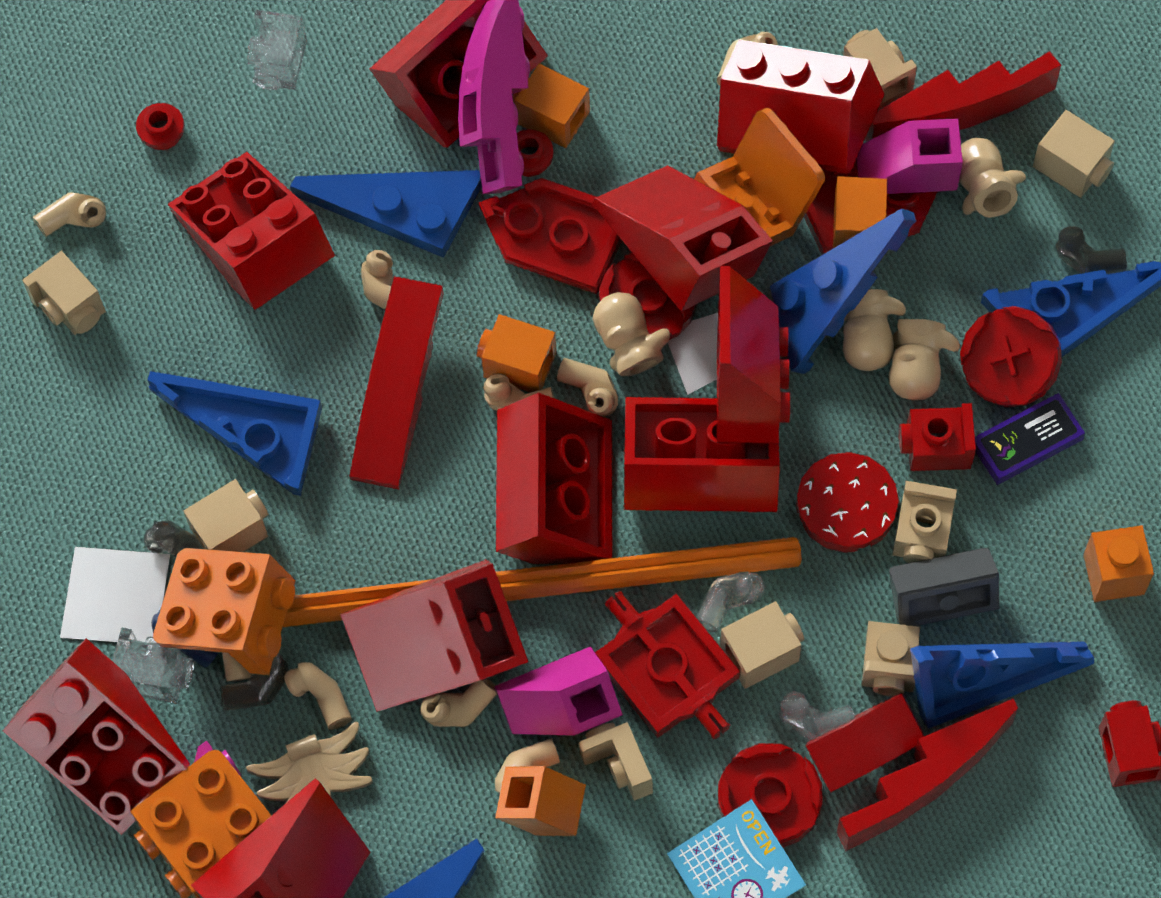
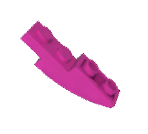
[458,0,530,194]

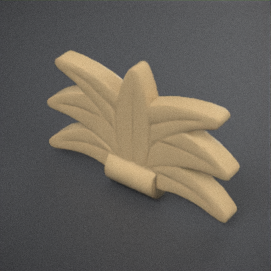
[246,722,373,804]

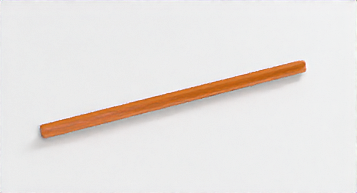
[283,537,802,627]

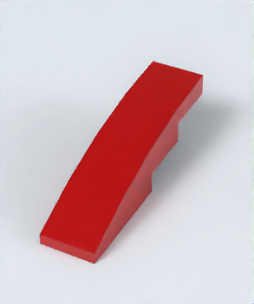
[865,51,1061,142]
[349,276,444,490]
[837,698,1018,852]

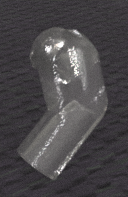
[696,571,765,632]
[779,692,855,741]

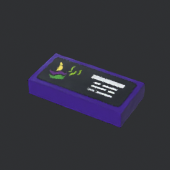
[975,393,1085,485]

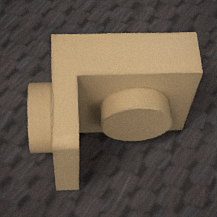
[861,621,920,696]
[579,722,653,801]

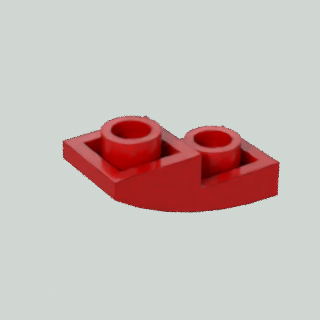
[806,692,925,793]

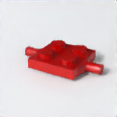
[595,591,740,740]

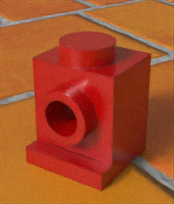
[899,403,976,471]
[1098,700,1161,787]

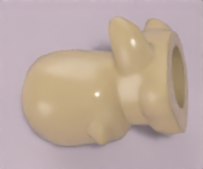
[959,137,1026,218]
[843,289,906,371]
[592,292,670,376]
[889,319,960,400]

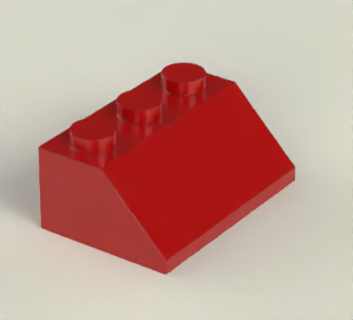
[369,0,548,148]
[717,40,885,174]
[717,266,790,444]
[496,392,612,564]
[624,397,780,512]

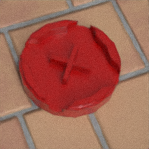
[960,306,1062,407]

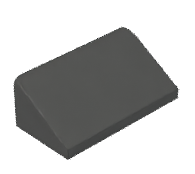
[889,548,1000,626]

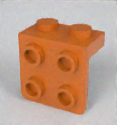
[694,108,825,246]
[153,548,296,675]
[130,750,272,898]

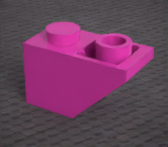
[856,119,963,194]
[494,646,623,736]

